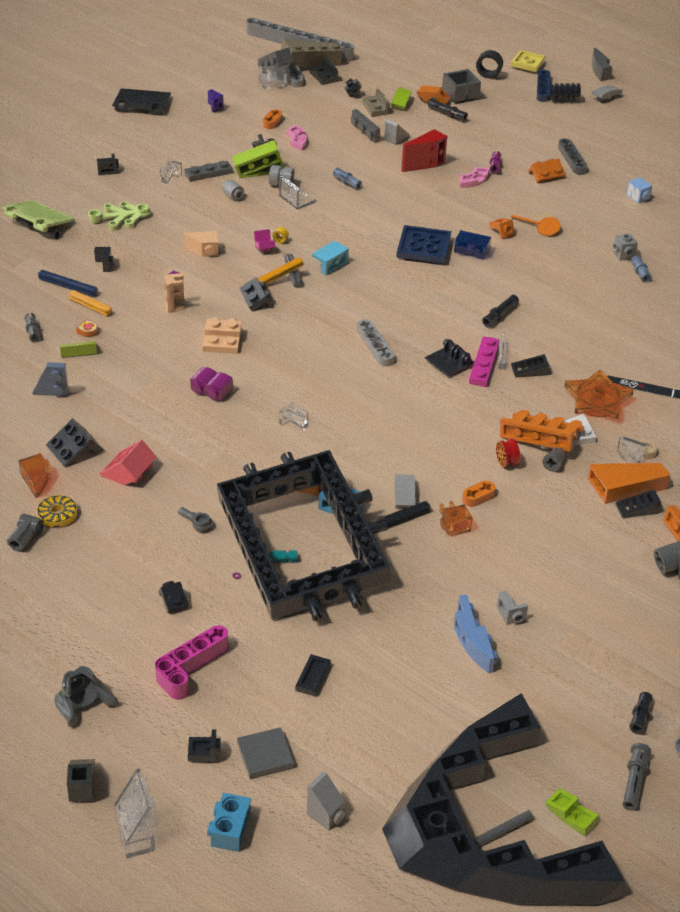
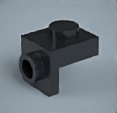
[94,247,114,272]
[158,581,188,613]
[187,729,221,761]

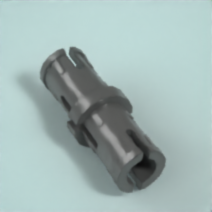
[24,313,41,342]

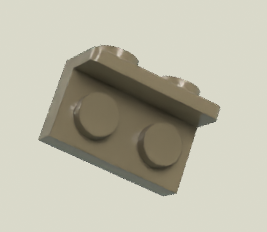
[362,89,390,117]

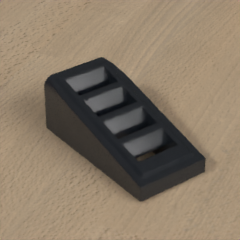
[511,354,551,377]
[615,490,661,518]

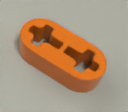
[263,109,282,129]
[462,481,496,507]

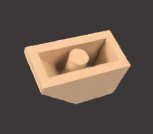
[184,231,218,257]

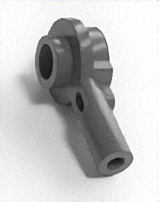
[178,507,213,531]

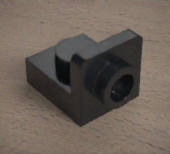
[97,153,119,175]

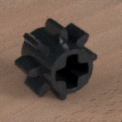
[345,79,362,97]

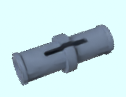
[333,167,362,190]
[631,255,652,283]

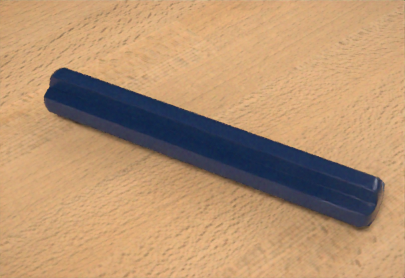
[38,270,98,297]

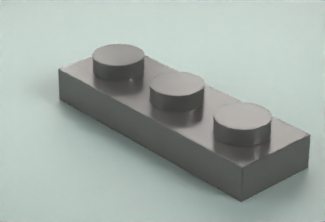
[351,109,380,143]
[184,161,233,182]

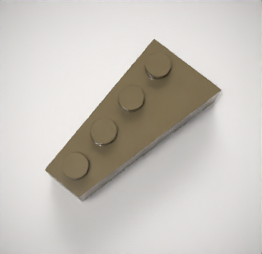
[281,38,343,67]

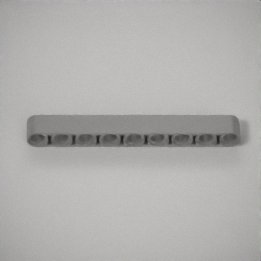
[246,18,354,61]

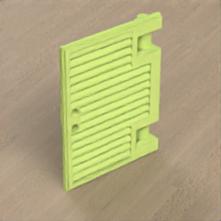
[2,200,75,232]

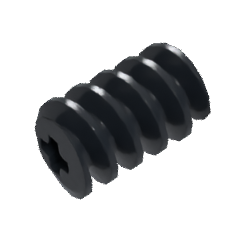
[550,83,581,101]

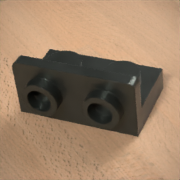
[309,57,338,85]

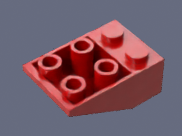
[401,129,448,172]

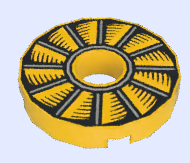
[37,495,77,527]

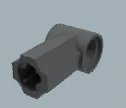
[7,513,44,552]

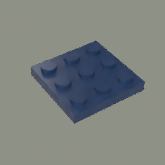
[396,225,452,263]

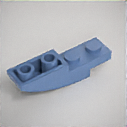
[454,595,497,673]

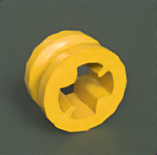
[272,227,289,243]

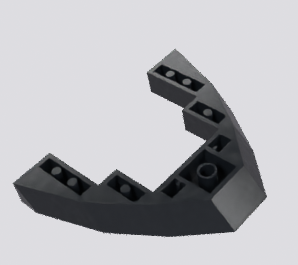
[382,693,625,905]

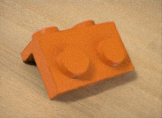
[528,159,566,183]

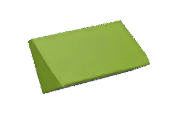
[60,341,97,358]

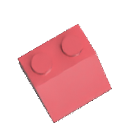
[100,440,157,485]

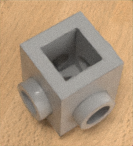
[613,234,638,261]

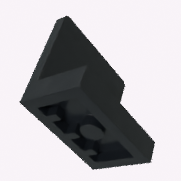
[46,418,103,467]

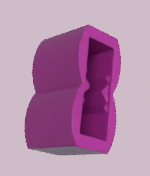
[190,367,233,401]

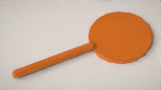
[511,215,561,236]

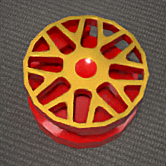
[496,439,521,467]

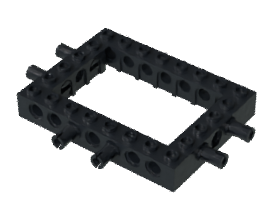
[217,450,390,622]

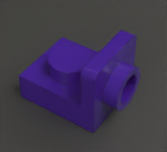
[207,89,224,113]

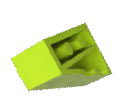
[232,140,284,178]

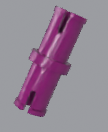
[490,151,502,173]

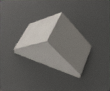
[384,119,410,145]

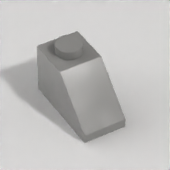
[307,771,345,830]

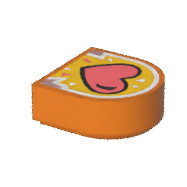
[76,319,98,337]

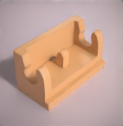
[164,273,185,313]

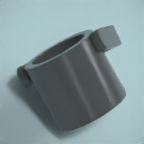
[654,541,680,579]

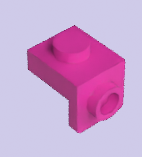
[254,229,275,252]

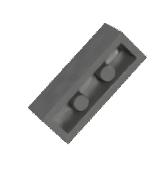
[258,48,293,73]

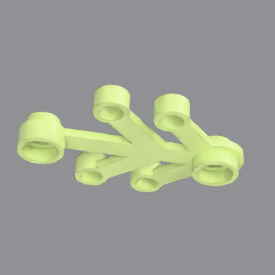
[88,201,151,231]

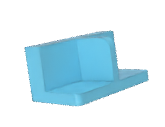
[312,241,349,275]

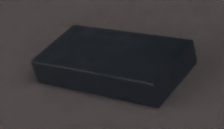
[295,654,331,697]

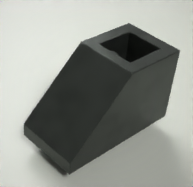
[67,759,95,802]

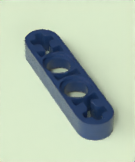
[536,69,550,102]

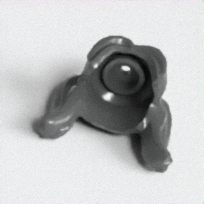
[54,666,118,727]

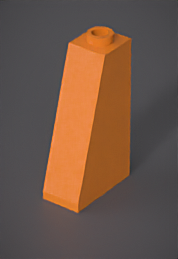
[588,463,670,504]

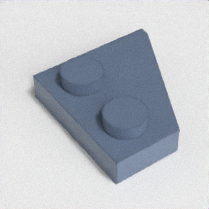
[33,362,69,396]

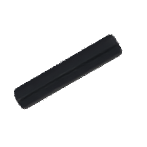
[377,501,430,527]

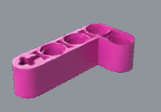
[155,625,229,700]

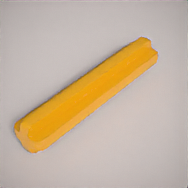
[258,257,304,285]
[68,290,112,316]

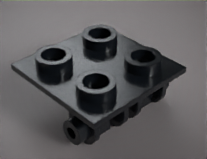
[425,339,474,376]

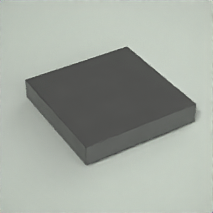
[237,727,294,779]

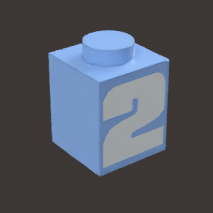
[626,177,652,203]

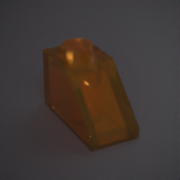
[18,453,51,498]

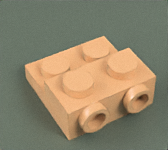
[202,317,242,354]

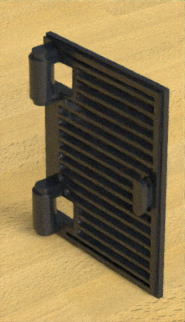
[112,88,171,115]

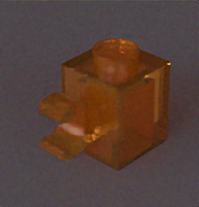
[439,501,473,537]

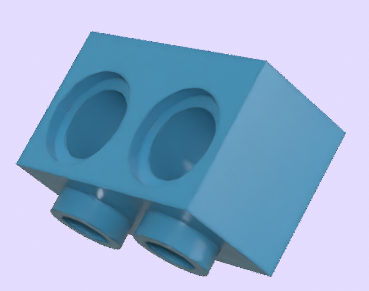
[207,793,251,852]

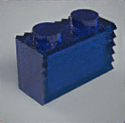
[454,230,491,259]

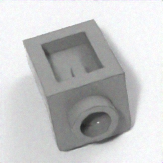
[496,591,528,625]

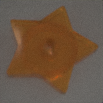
[564,370,634,419]

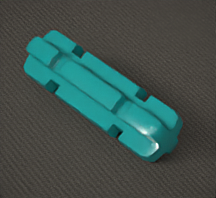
[268,550,298,563]

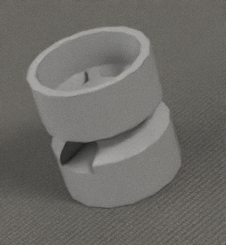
[269,165,295,188]

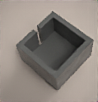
[442,69,481,102]

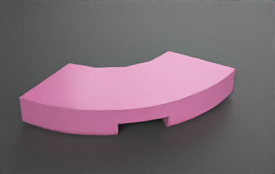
[286,125,307,150]
[460,167,490,188]

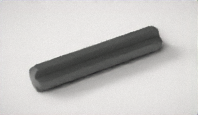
[284,253,302,287]

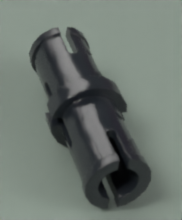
[629,692,653,734]

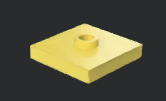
[511,50,546,72]

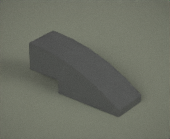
[591,48,612,81]

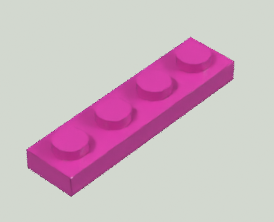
[469,336,500,387]

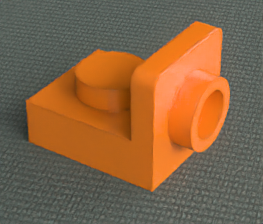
[489,218,515,239]

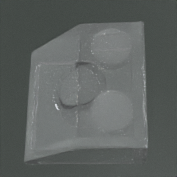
[258,66,288,89]

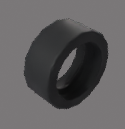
[476,50,504,79]

